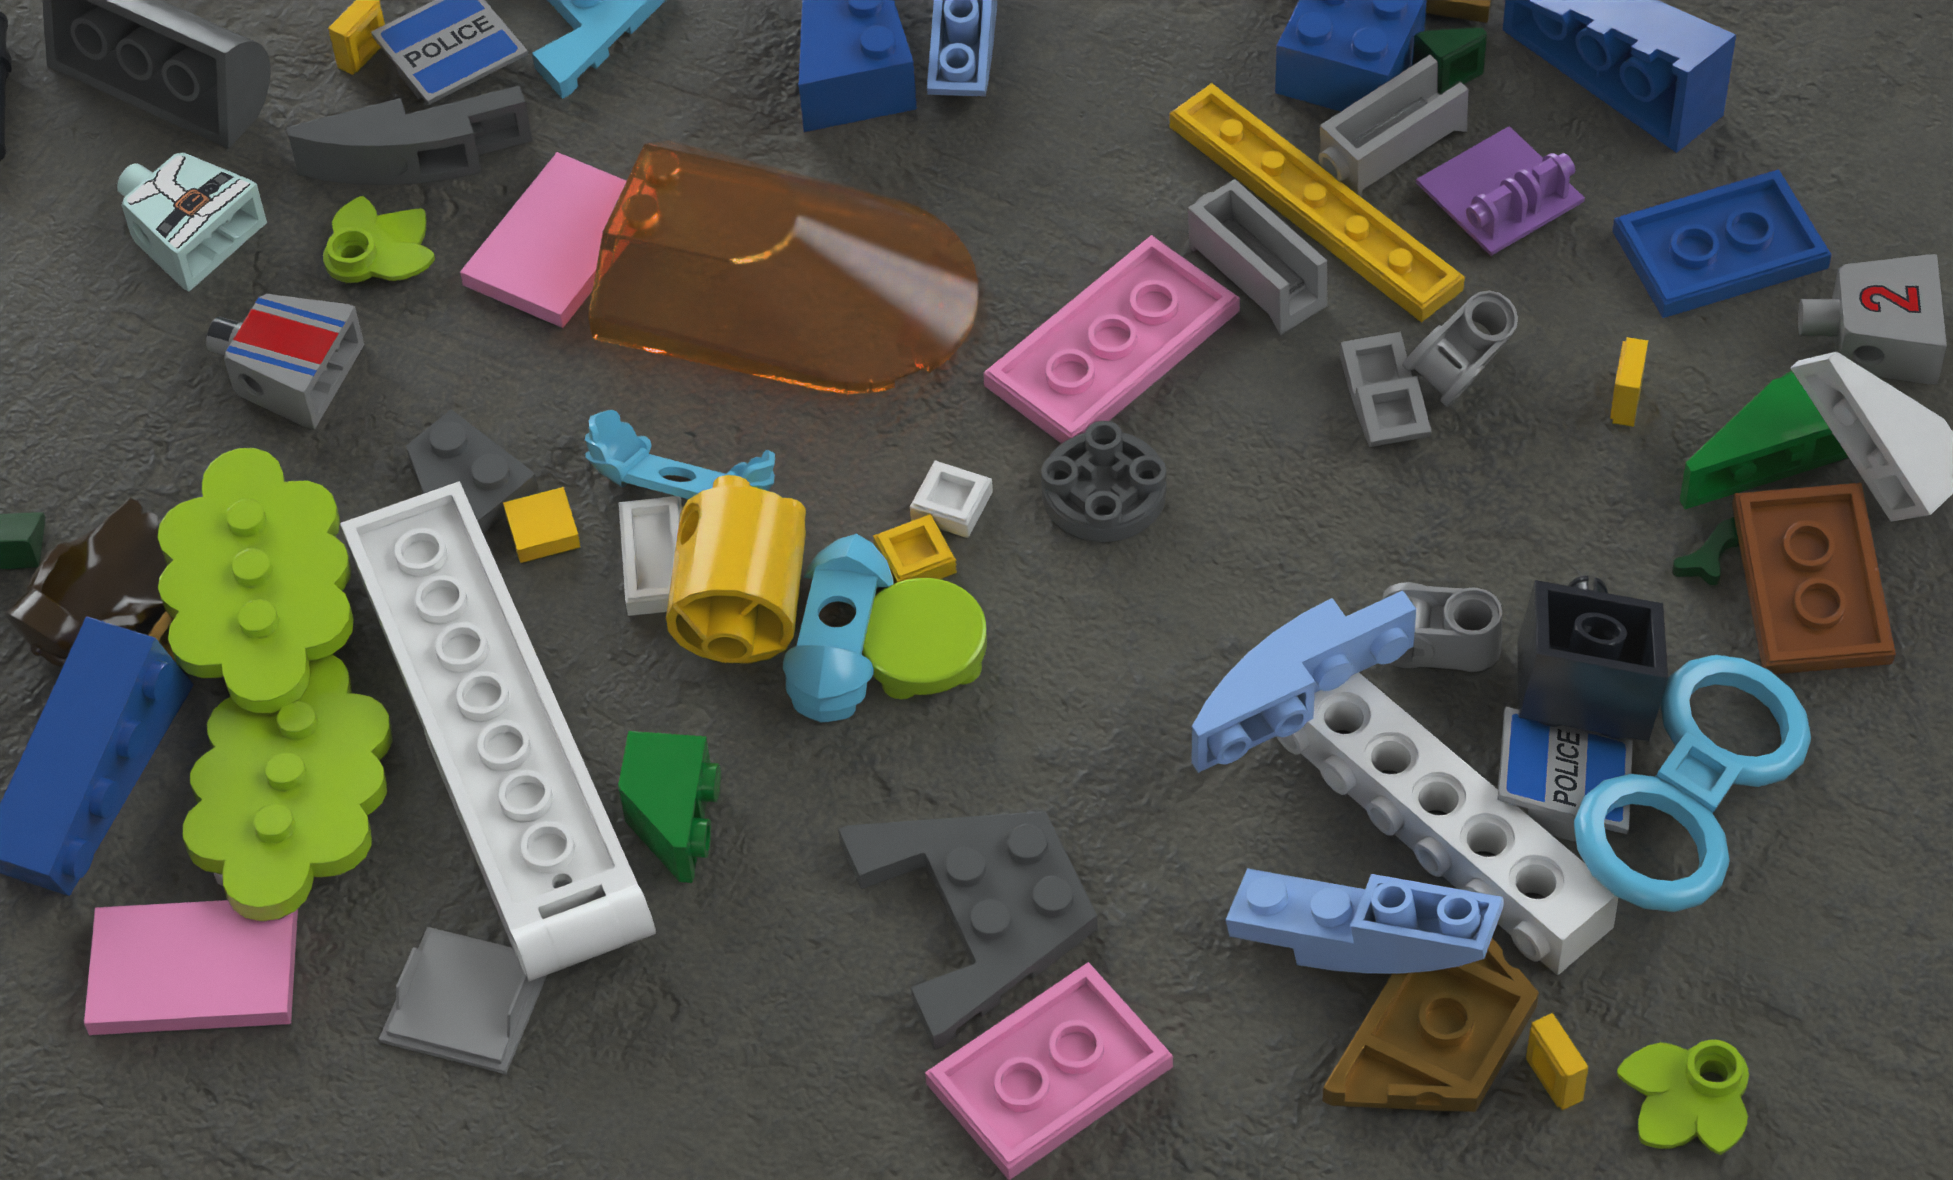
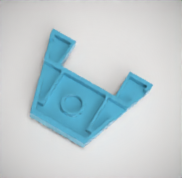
[532,0,666,99]

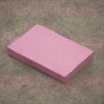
[460,152,658,328]
[84,900,298,1035]
[925,962,1173,1180]

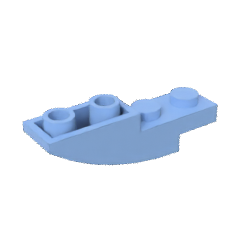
[927,0,998,96]
[1192,590,1416,773]
[1226,868,1504,974]

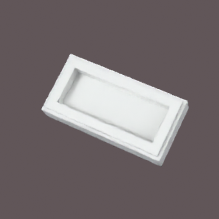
[619,496,683,616]

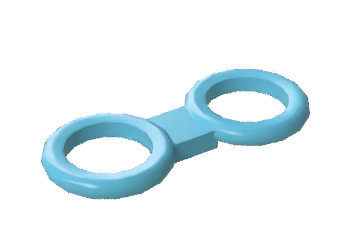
[1574,655,1811,912]

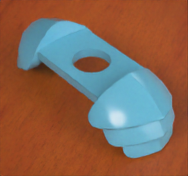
[585,410,775,499]
[783,534,893,722]

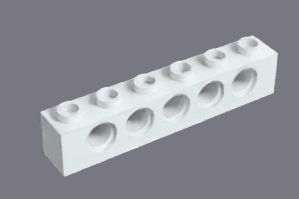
[1276,672,1619,976]

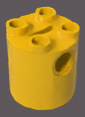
[666,475,806,664]

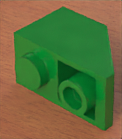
[618,731,721,883]

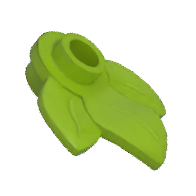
[323,196,435,283]
[1617,1039,1749,1155]

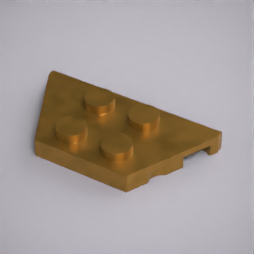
[1322,938,1539,1112]

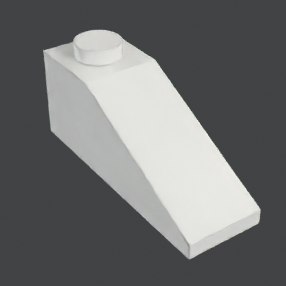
[1791,352,1953,522]

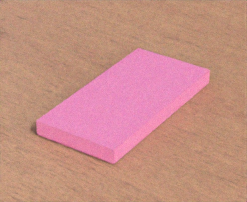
[983,235,1240,444]

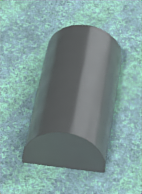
[42,0,271,149]

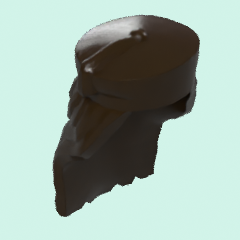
[5,498,169,668]

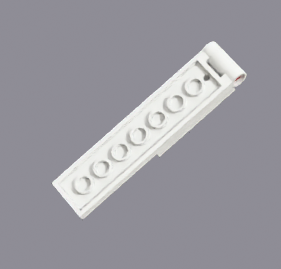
[340,481,656,982]

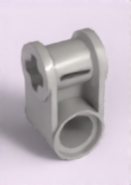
[1402,290,1518,407]
[1382,582,1502,672]

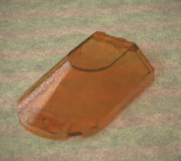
[588,140,979,394]

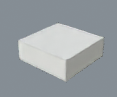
[910,461,993,538]

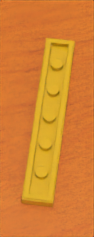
[1170,83,1465,323]

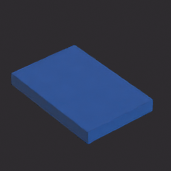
[1612,169,1832,318]

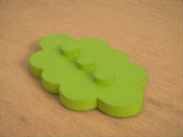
[158,448,354,713]
[183,655,393,921]

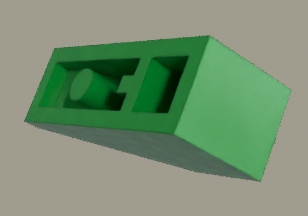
[1679,371,1849,510]

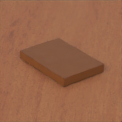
[1732,483,1896,674]

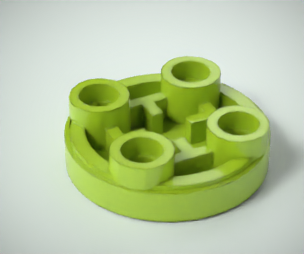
[862,578,987,700]

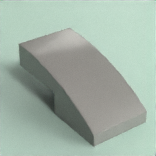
[1339,332,1432,447]

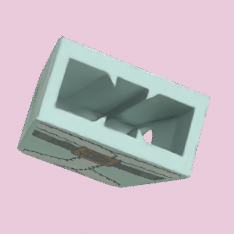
[117,152,267,292]

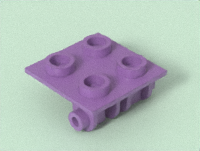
[1416,126,1585,256]

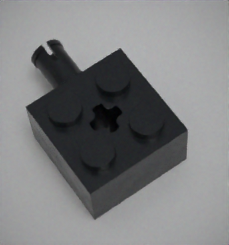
[1517,575,1668,741]

